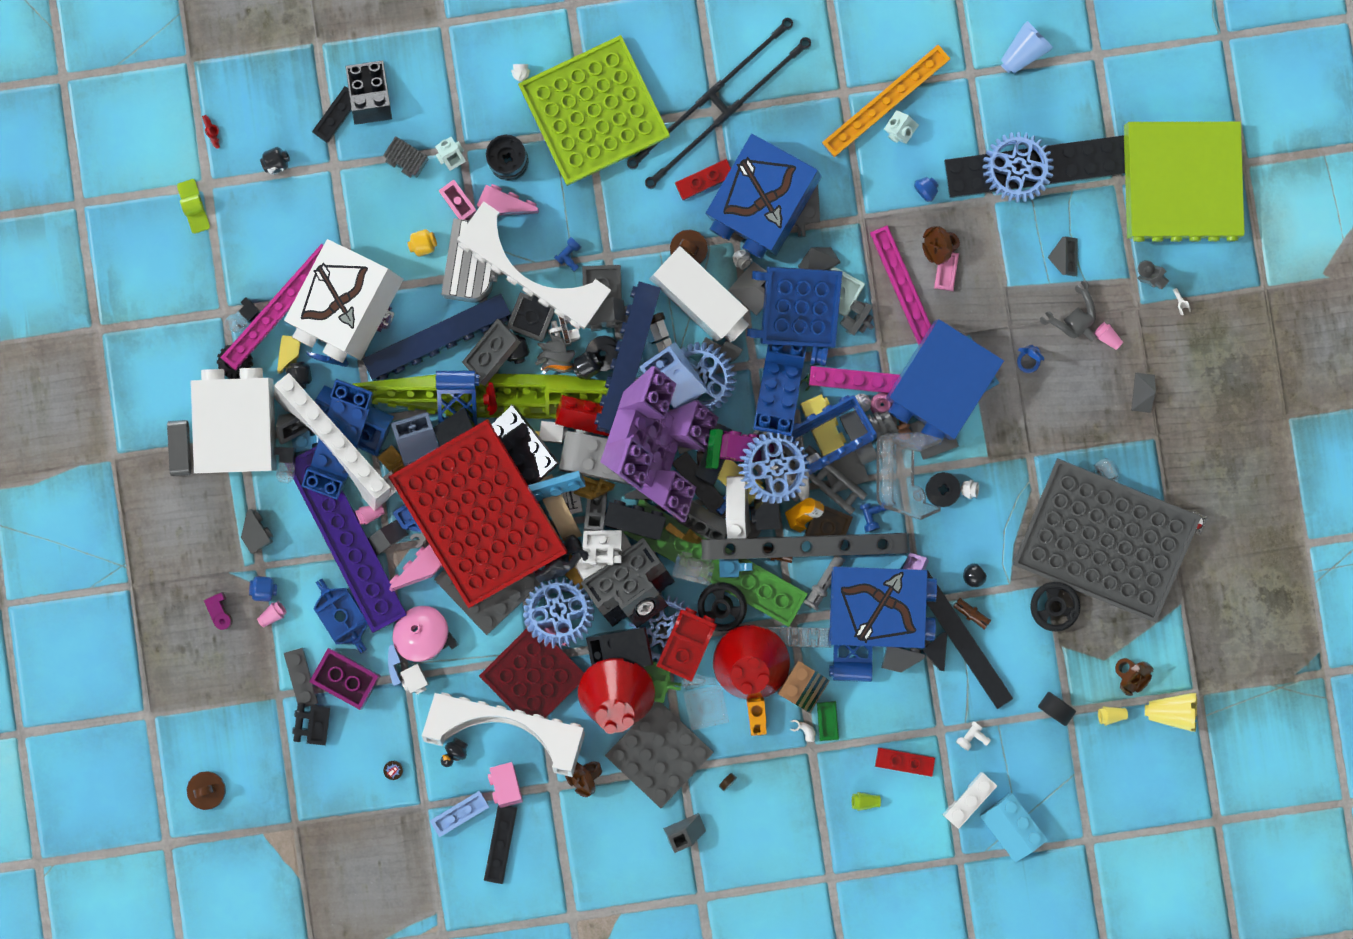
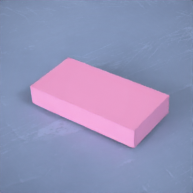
[934,252,959,292]

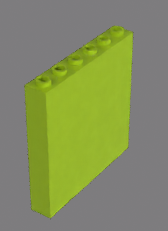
[1124,121,1244,242]

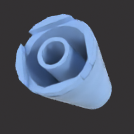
[1001,21,1053,73]

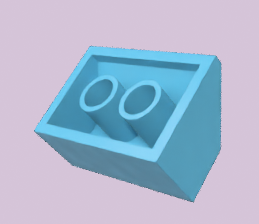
[980,793,1048,862]

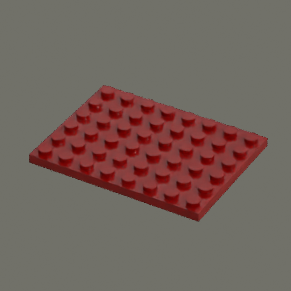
[388,419,568,608]

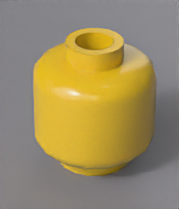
[407,229,437,257]

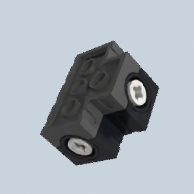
[581,538,675,628]

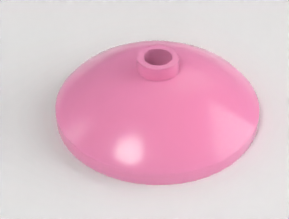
[393,606,448,662]

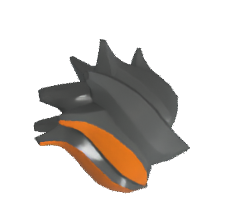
[535,333,575,374]

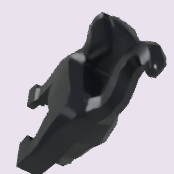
[535,535,589,582]

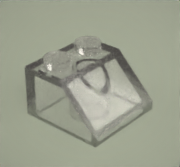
[672,551,715,586]

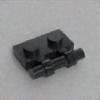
[292,703,330,746]

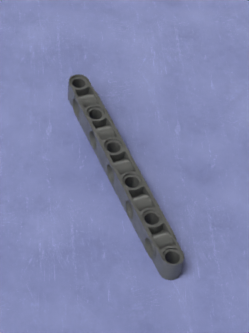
[701,533,909,560]

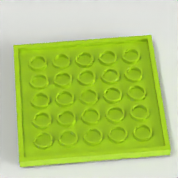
[518,35,670,186]

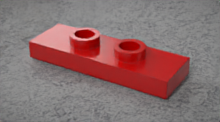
[675,159,731,200]
[875,747,935,777]

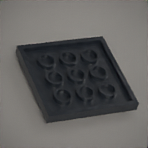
[492,405,559,485]

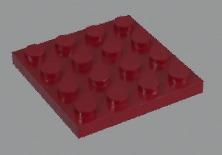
[479,628,584,719]

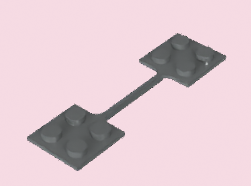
[826,421,959,492]

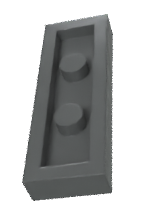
[284,648,318,707]

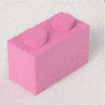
[439,180,477,220]
[488,762,523,808]

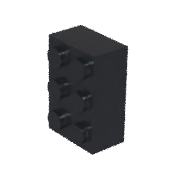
[603,500,666,541]

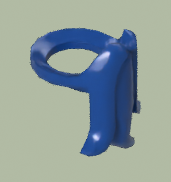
[1017,345,1044,373]
[306,352,349,367]

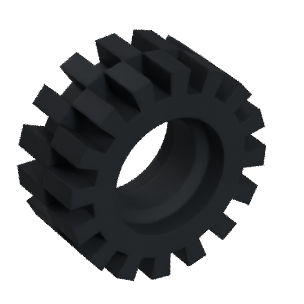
[217,344,253,379]

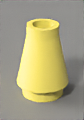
[1098,706,1128,726]

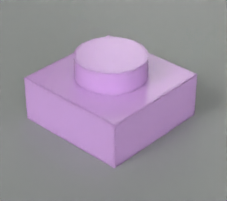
[903,553,929,570]

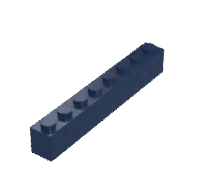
[594,281,661,434]
[362,294,511,381]

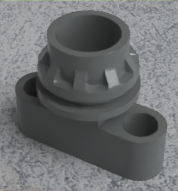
[839,410,898,466]

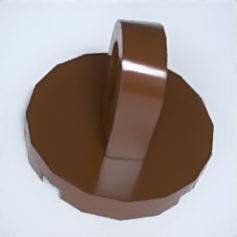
[922,226,960,265]
[670,230,708,264]
[1115,658,1154,696]
[565,761,602,797]
[186,771,226,810]

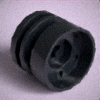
[486,134,529,181]

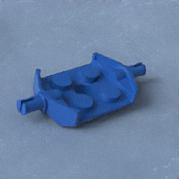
[313,579,368,654]

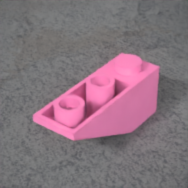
[477,184,539,216]
[389,545,442,592]

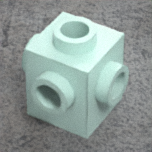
[884,110,919,144]
[435,137,466,171]

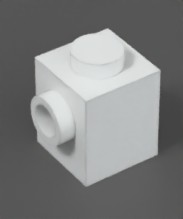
[539,421,568,444]
[400,664,429,695]

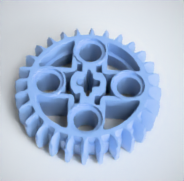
[982,132,1054,203]
[681,342,737,411]
[738,432,810,504]
[523,578,594,648]
[629,595,690,663]

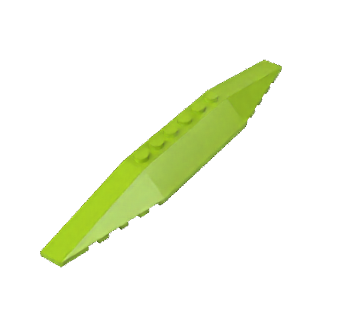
[353,374,608,419]

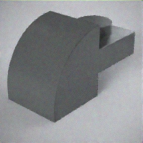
[702,337,743,363]

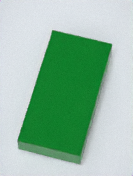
[705,429,723,469]
[817,701,839,741]

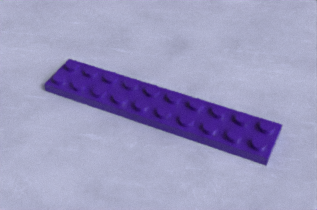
[285,446,407,633]

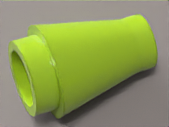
[851,792,881,811]

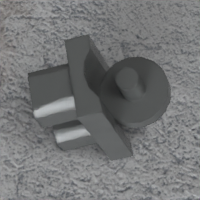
[1137,260,1169,289]
[840,300,874,336]

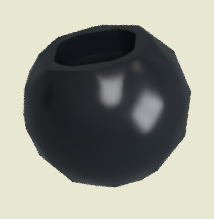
[963,563,987,587]

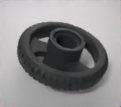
[697,582,747,632]
[1030,582,1081,632]

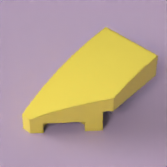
[277,335,301,374]

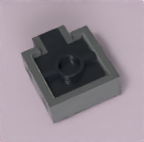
[507,292,555,343]

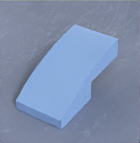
[388,644,402,686]

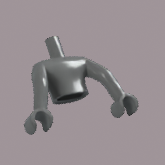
[1040,281,1097,342]

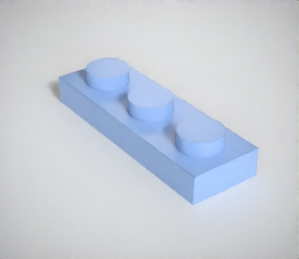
[430,791,489,837]

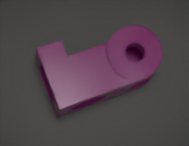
[203,592,233,630]

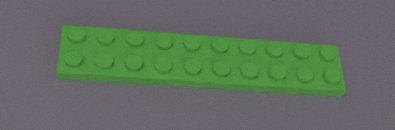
[622,499,808,627]

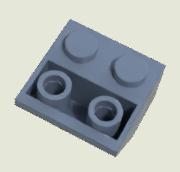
[391,412,439,466]

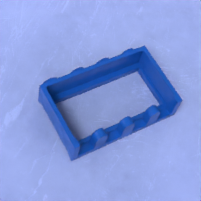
[787,395,877,475]

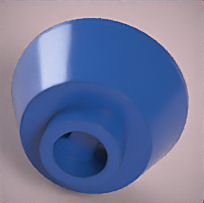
[914,177,939,202]

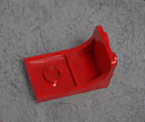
[657,607,717,682]

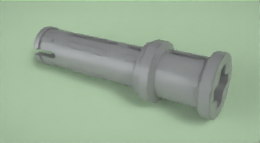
[803,556,845,611]

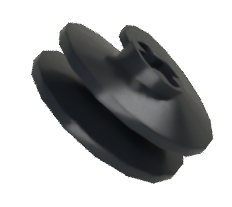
[586,335,618,371]
[925,472,961,507]

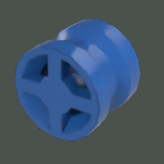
[810,347,828,367]

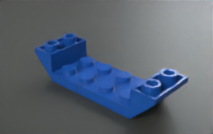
[753,344,807,436]
[301,379,373,499]

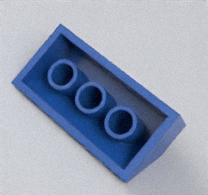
[315,385,394,456]

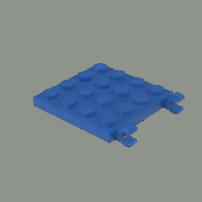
[747,266,842,348]

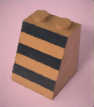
[777,661,830,713]

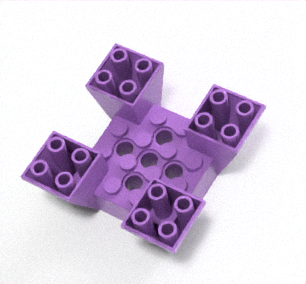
[600,366,719,522]

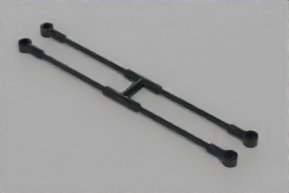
[627,18,811,189]

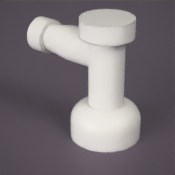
[956,721,991,751]

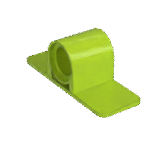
[177,179,210,234]

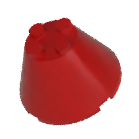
[713,625,790,700]
[578,658,655,734]

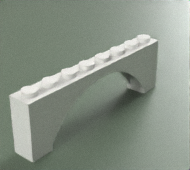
[457,201,611,330]
[274,373,391,511]
[422,692,585,777]

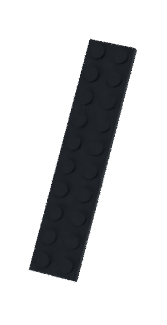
[944,135,1125,198]

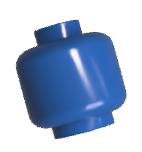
[249,576,277,602]

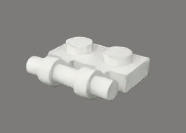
[582,530,623,565]

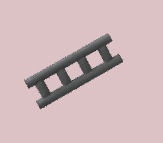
[793,445,868,515]

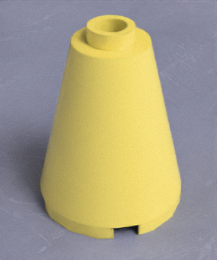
[1145,693,1197,732]

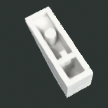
[726,476,751,539]

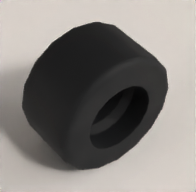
[1038,692,1076,726]

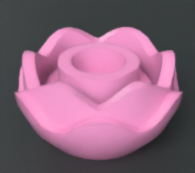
[871,393,892,413]

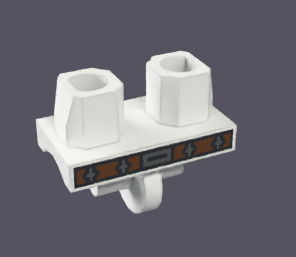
[547,316,581,346]

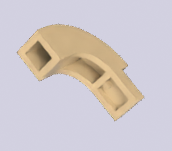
[540,474,582,541]

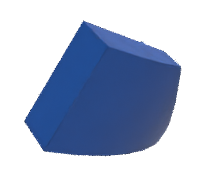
[393,504,422,532]

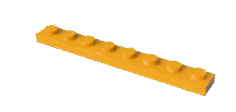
[822,45,950,158]

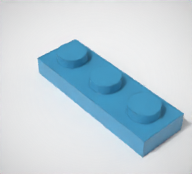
[528,471,586,501]

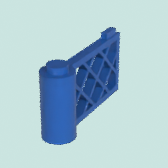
[436,371,480,425]
[829,645,872,682]

